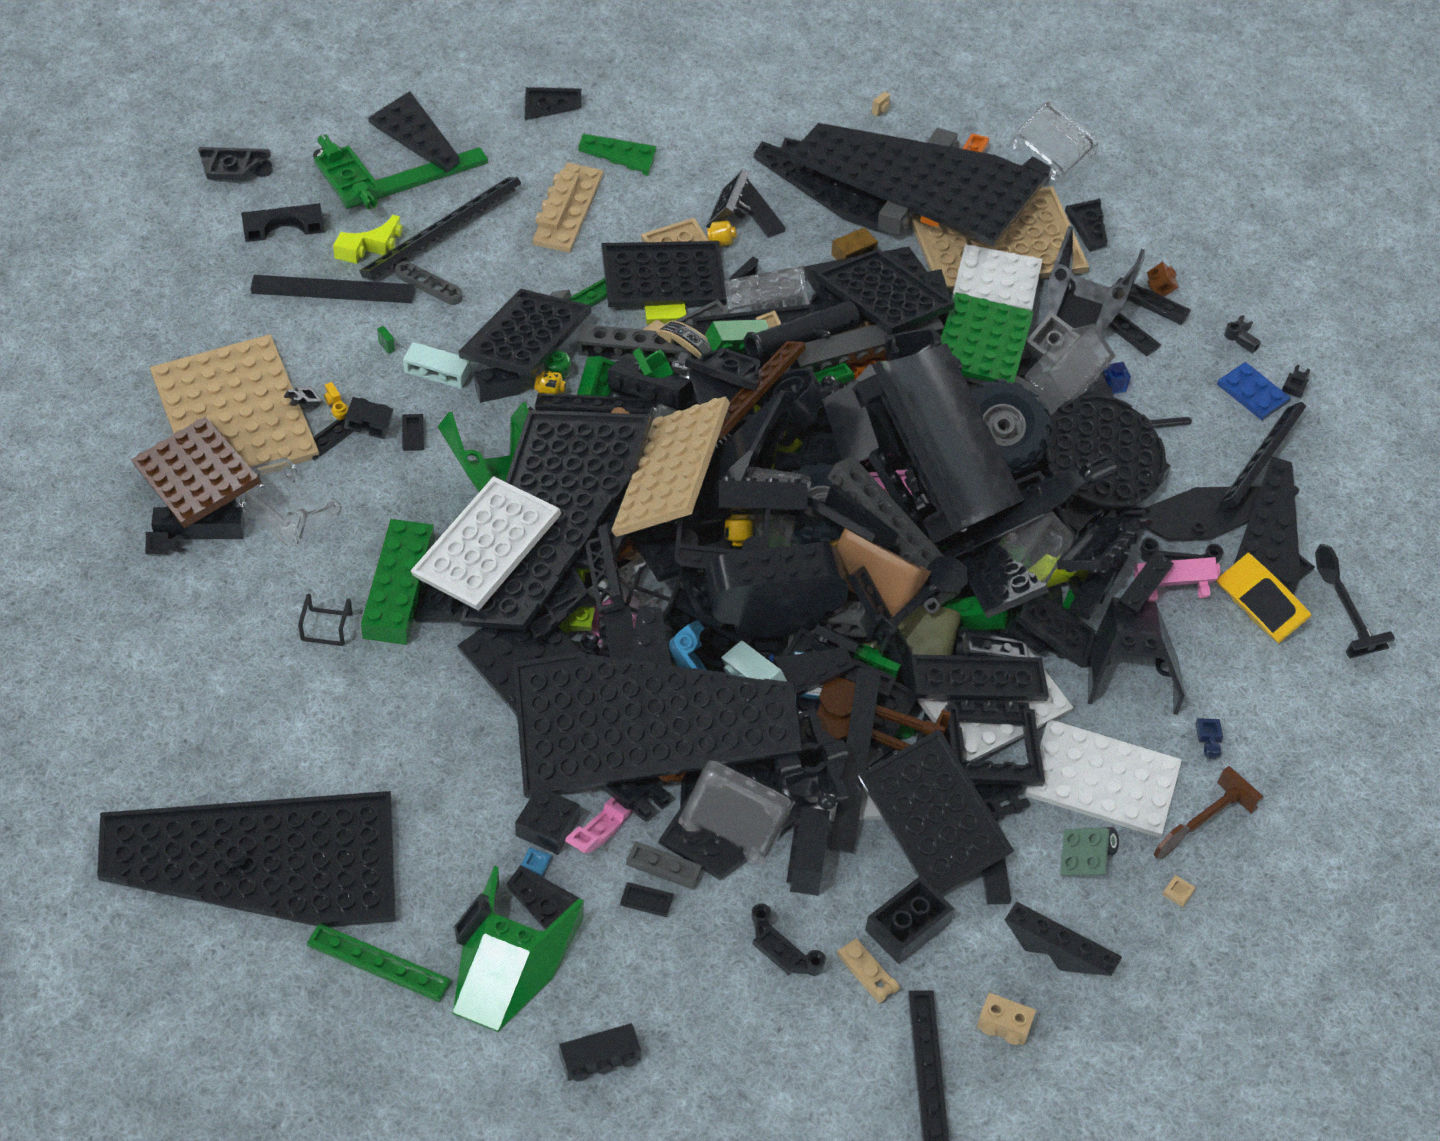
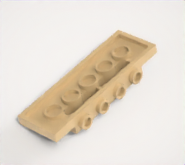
[532,162,603,253]

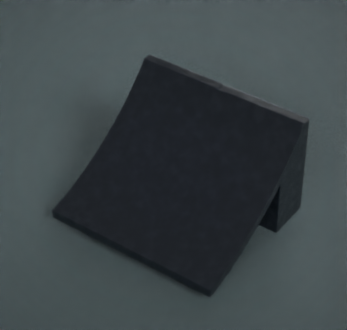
[852,343,1024,544]

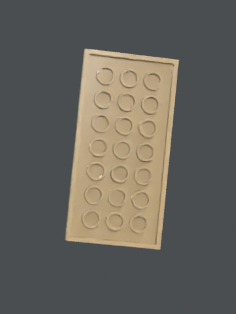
[611,396,730,537]

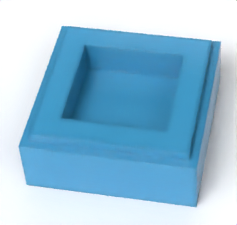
[521,847,552,877]

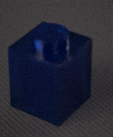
[1103,361,1131,394]

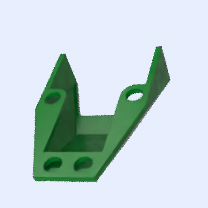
[438,402,529,492]
[453,865,584,1032]

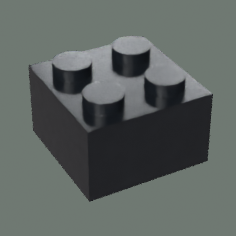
[515,786,580,855]

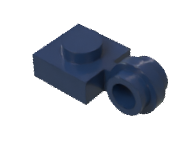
[1195,718,1223,759]

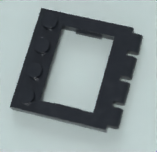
[943,699,1045,786]

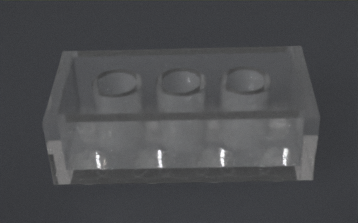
[724,265,810,314]

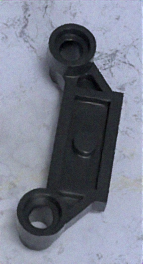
[1140,538,1224,563]
[751,903,826,976]

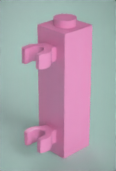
[1133,557,1220,602]

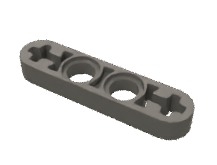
[396,261,462,305]

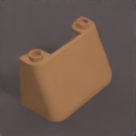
[837,528,931,619]

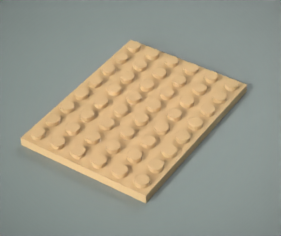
[910,186,1089,292]
[150,334,320,475]

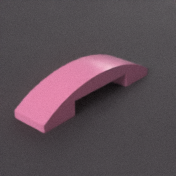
[565,797,633,853]

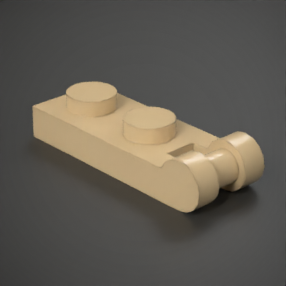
[837,938,900,1003]

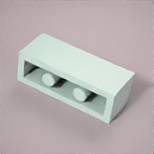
[403,342,471,389]
[721,641,787,682]

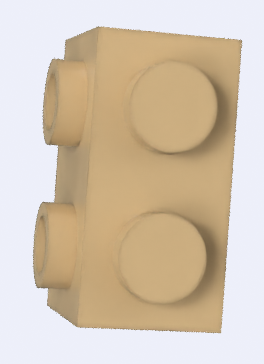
[977,992,1036,1046]

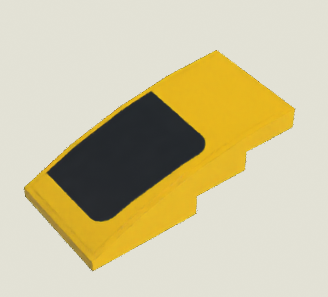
[1216,553,1312,644]

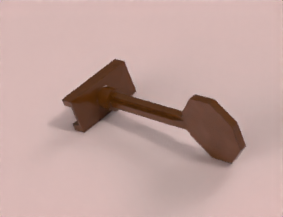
[819,678,951,737]
[817,704,911,751]
[1154,766,1264,859]

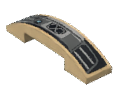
[657,321,713,358]

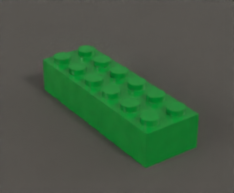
[361,519,435,645]

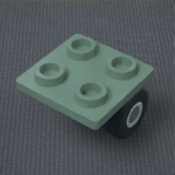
[1060,827,1119,876]

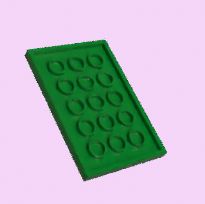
[941,292,1034,383]

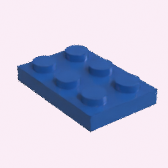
[1217,361,1291,421]

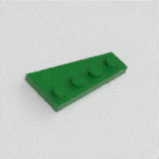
[578,133,656,176]

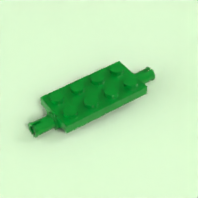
[314,134,382,210]

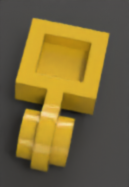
[323,382,348,420]

